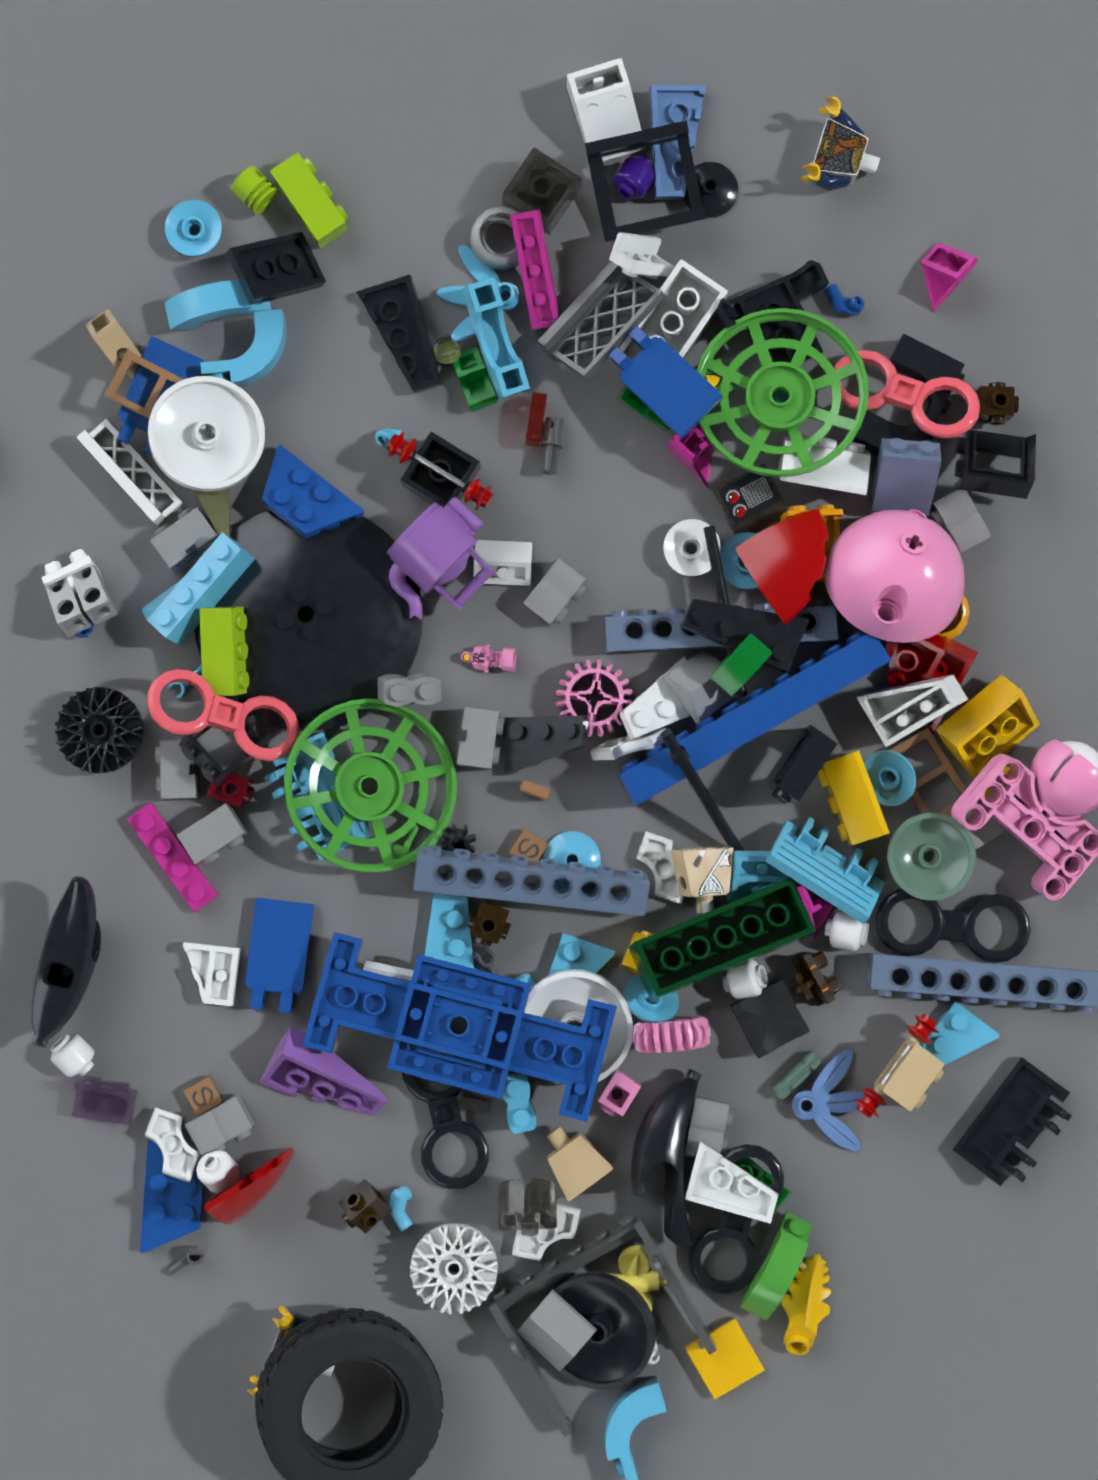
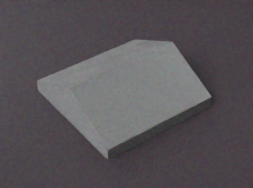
[664,649,736,724]
[516,1289,597,1371]

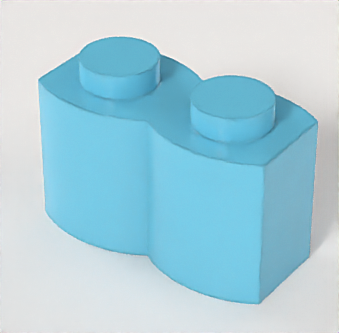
[503,1071,536,1134]

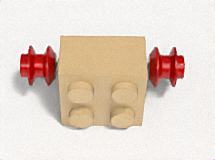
[854,1013,945,1118]

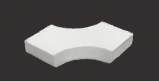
[590,728,669,760]
[636,831,684,904]
[145,1107,200,1183]
[512,1202,581,1261]

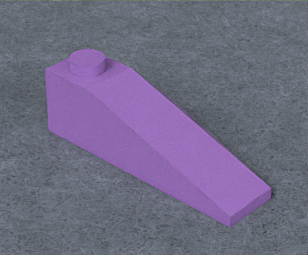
[260,1027,388,1116]

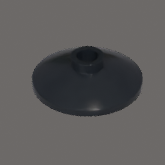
[683,162,738,218]

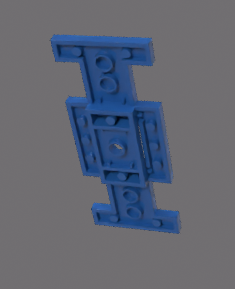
[302,932,617,1122]

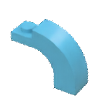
[164,279,271,330]
[200,309,287,388]
[605,1376,667,1480]

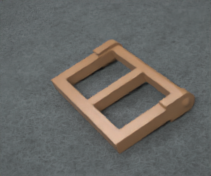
[104,350,184,419]
[891,727,966,816]

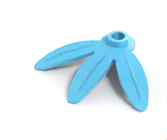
[436,245,520,341]

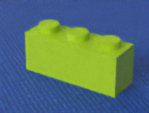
[270,152,349,249]
[199,607,249,696]

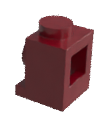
[207,774,255,808]

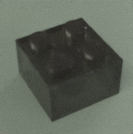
[502,147,582,235]

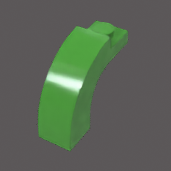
[740,1211,812,1320]

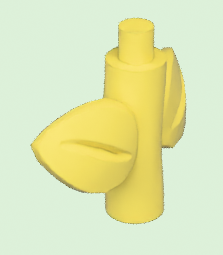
[606,1245,669,1312]

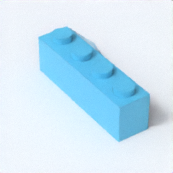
[141,532,255,646]

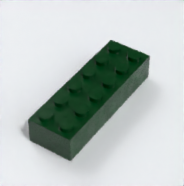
[628,878,816,1002]

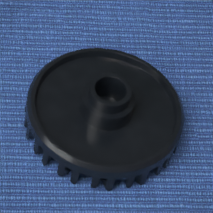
[55,687,144,774]

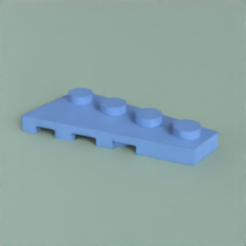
[649,85,707,200]

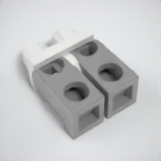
[41,549,118,637]

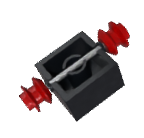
[386,431,494,510]

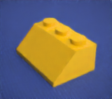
[936,674,1040,779]
[817,750,890,845]

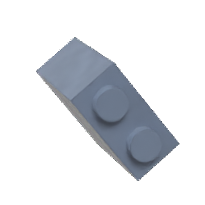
[870,438,941,516]

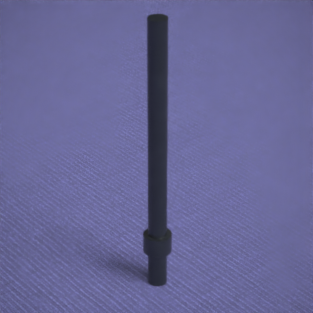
[703,526,748,698]
[660,729,744,855]

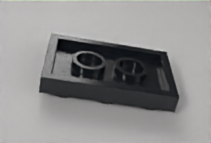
[226,232,326,305]

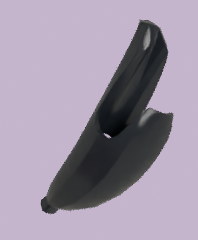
[31,876,101,1048]
[631,1069,702,1248]

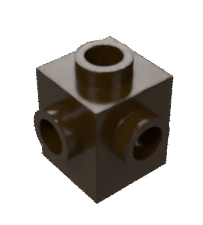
[975,382,1019,425]
[467,901,511,947]
[339,1179,392,1234]

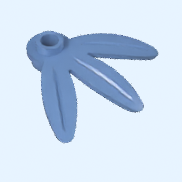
[792,1049,864,1152]

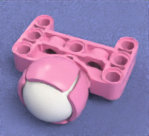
[951,739,1098,901]

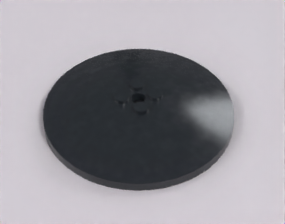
[194,510,423,731]

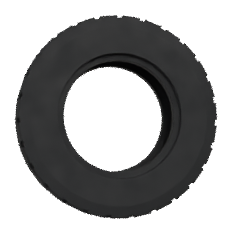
[255,1308,444,1480]

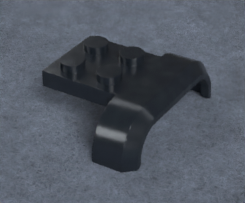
[716,260,829,363]

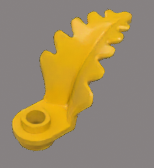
[780,1254,831,1355]

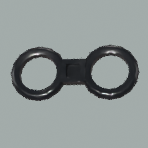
[876,889,1031,963]
[402,1048,489,1189]
[689,1144,785,1294]

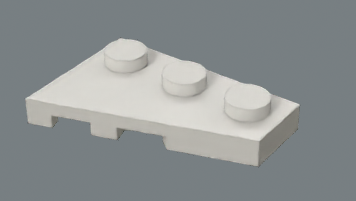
[619,656,691,740]
[685,1141,778,1224]

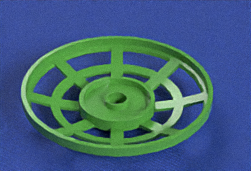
[697,308,869,477]
[284,698,457,873]

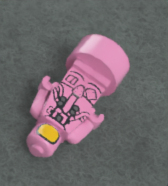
[460,644,517,673]

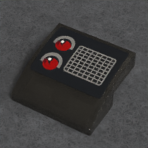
[713,463,787,535]

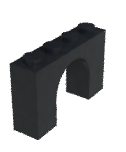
[852,333,965,455]

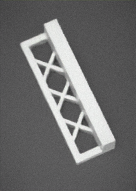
[76,419,183,526]

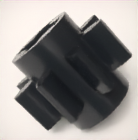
[441,824,476,853]

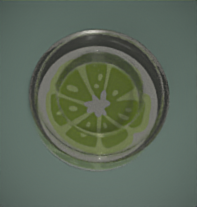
[432,334,461,364]

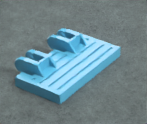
[264,732,372,860]
[765,817,885,925]

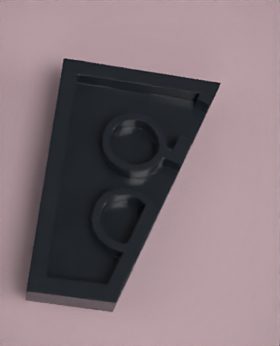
[504,715,588,775]

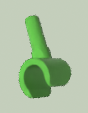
[392,825,420,860]

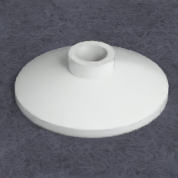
[663,519,721,576]

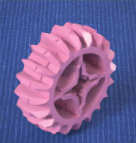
[556,659,633,737]
[632,1016,711,1053]

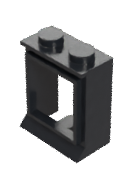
[954,429,1036,499]
[179,696,274,787]
[769,725,838,804]

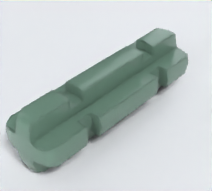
[772,1051,821,1100]

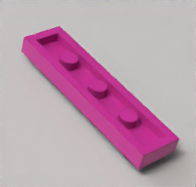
[510,209,560,330]
[127,802,219,912]

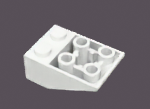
[566,58,646,162]

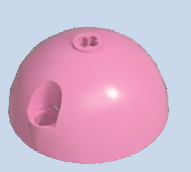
[824,509,965,643]

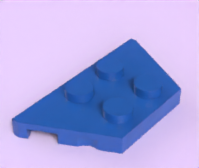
[262,444,364,538]
[140,1139,205,1253]

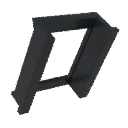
[585,120,707,242]

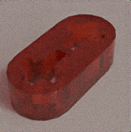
[525,392,548,447]

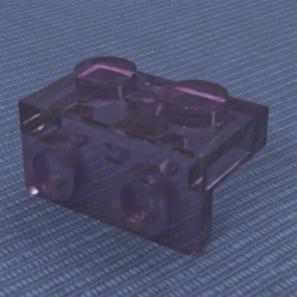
[72,1076,138,1125]

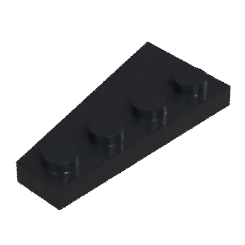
[680,599,809,673]

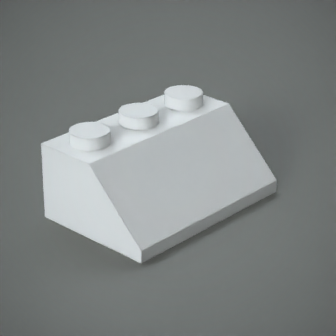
[778,434,871,495]

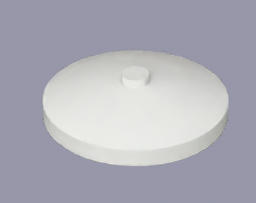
[148,376,265,492]
[525,969,633,1086]

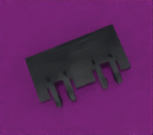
[953,1057,1072,1187]

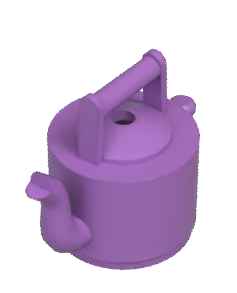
[387,497,496,620]

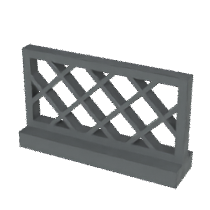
[538,261,665,381]

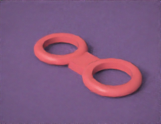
[830,350,980,439]
[147,669,300,761]

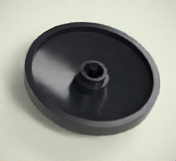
[554,1272,656,1389]

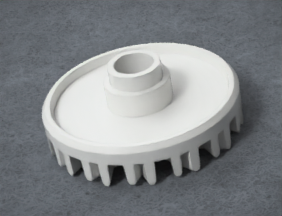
[410,1223,498,1314]

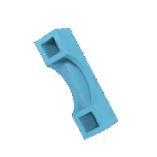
[462,277,530,400]

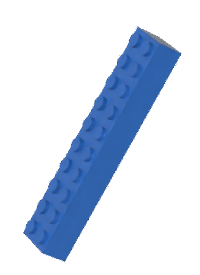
[618,631,891,807]

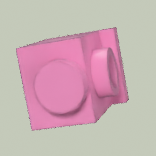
[597,1070,641,1117]

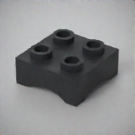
[729,978,810,1059]

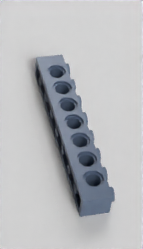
[604,601,838,654]
[413,845,650,916]
[867,953,1098,1012]

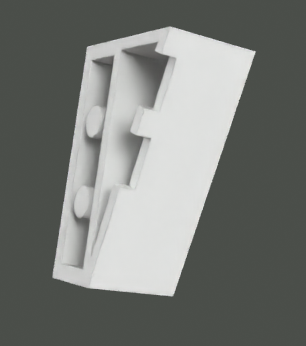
[856,675,968,747]

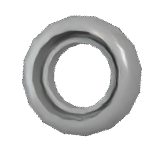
[470,207,520,270]

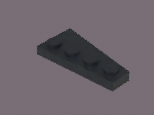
[357,274,442,393]

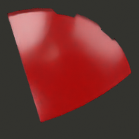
[735,509,829,624]
[886,634,979,734]
[203,1147,294,1224]

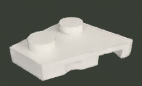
[183,942,241,1006]

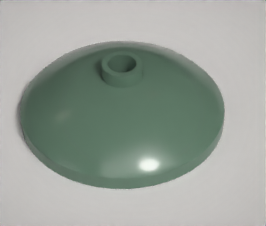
[887,813,976,901]

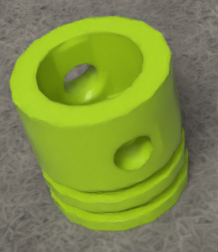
[231,166,279,215]

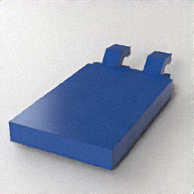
[609,326,723,439]
[116,336,204,456]
[245,898,314,1013]

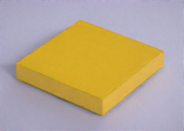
[685,1317,765,1400]

